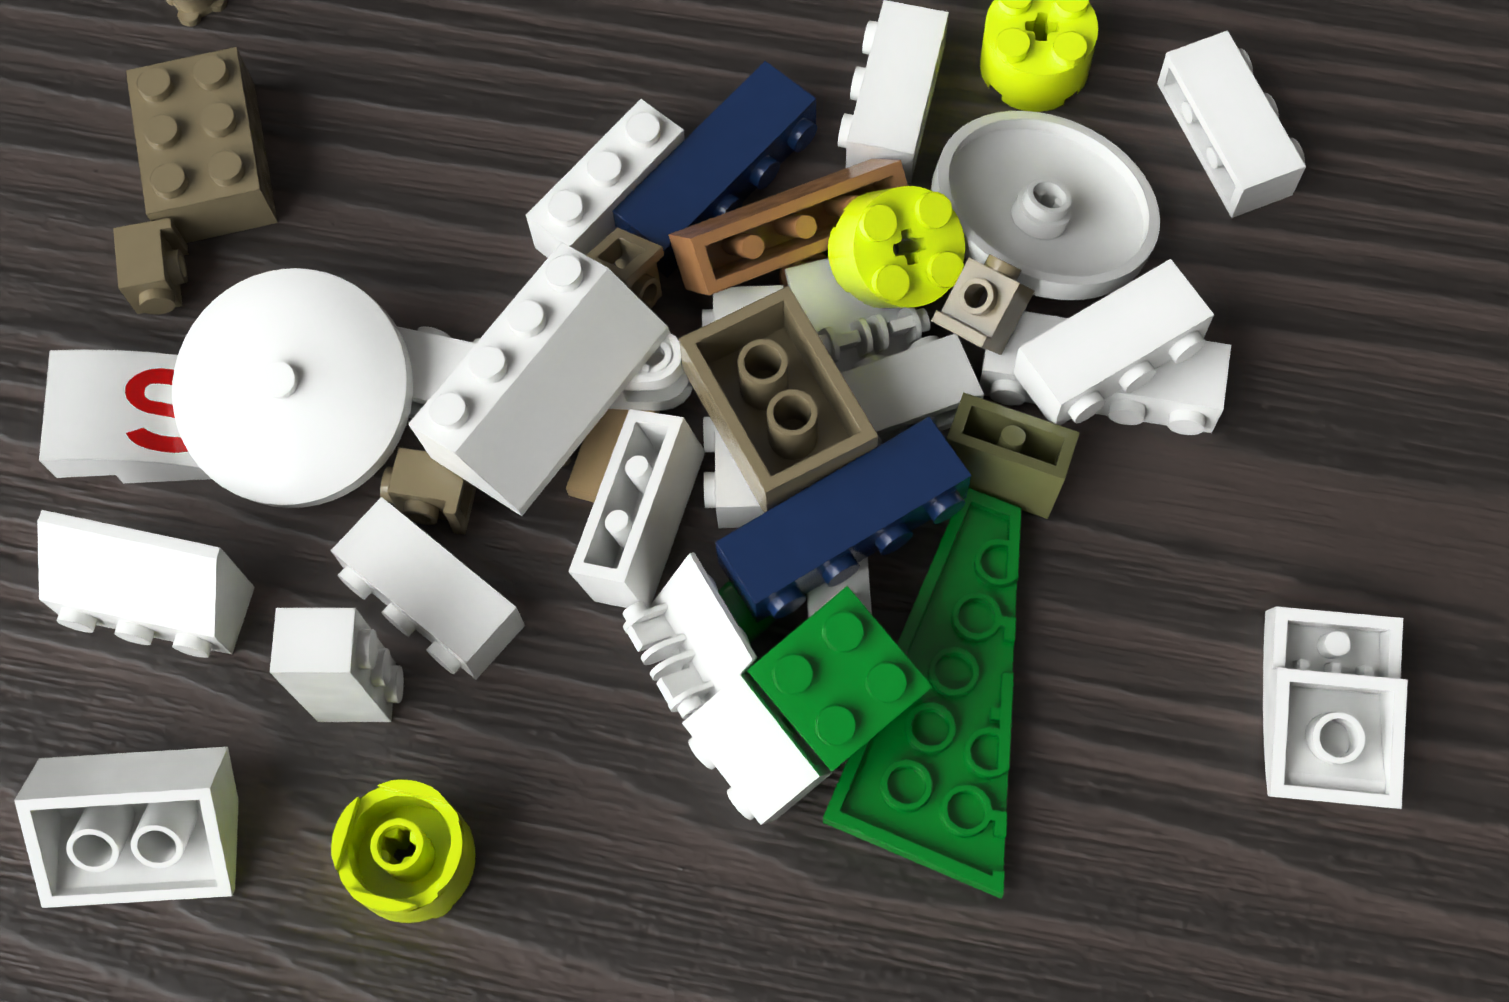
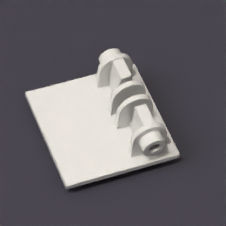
[784,244,930,373]
[622,552,757,719]

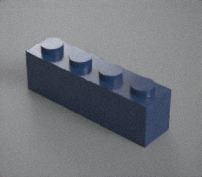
[612,61,817,278]
[715,416,971,623]

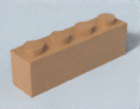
[668,159,908,295]

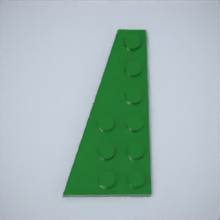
[823,488,1021,899]

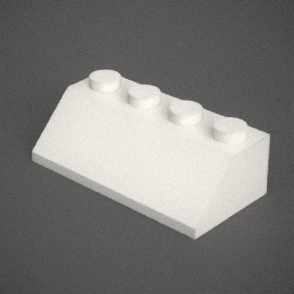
[408,242,670,516]

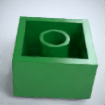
[747,586,932,772]

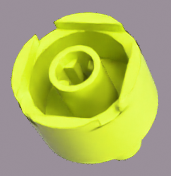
[980,0,1098,112]
[828,186,965,308]
[331,779,476,923]

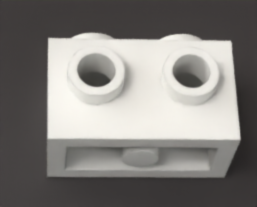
[682,674,833,825]

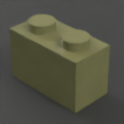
[946,392,1080,519]

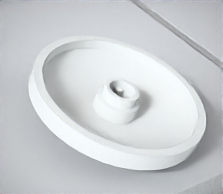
[931,111,1160,300]
[172,268,413,508]

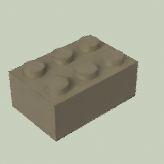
[126,47,278,243]
[679,285,879,513]

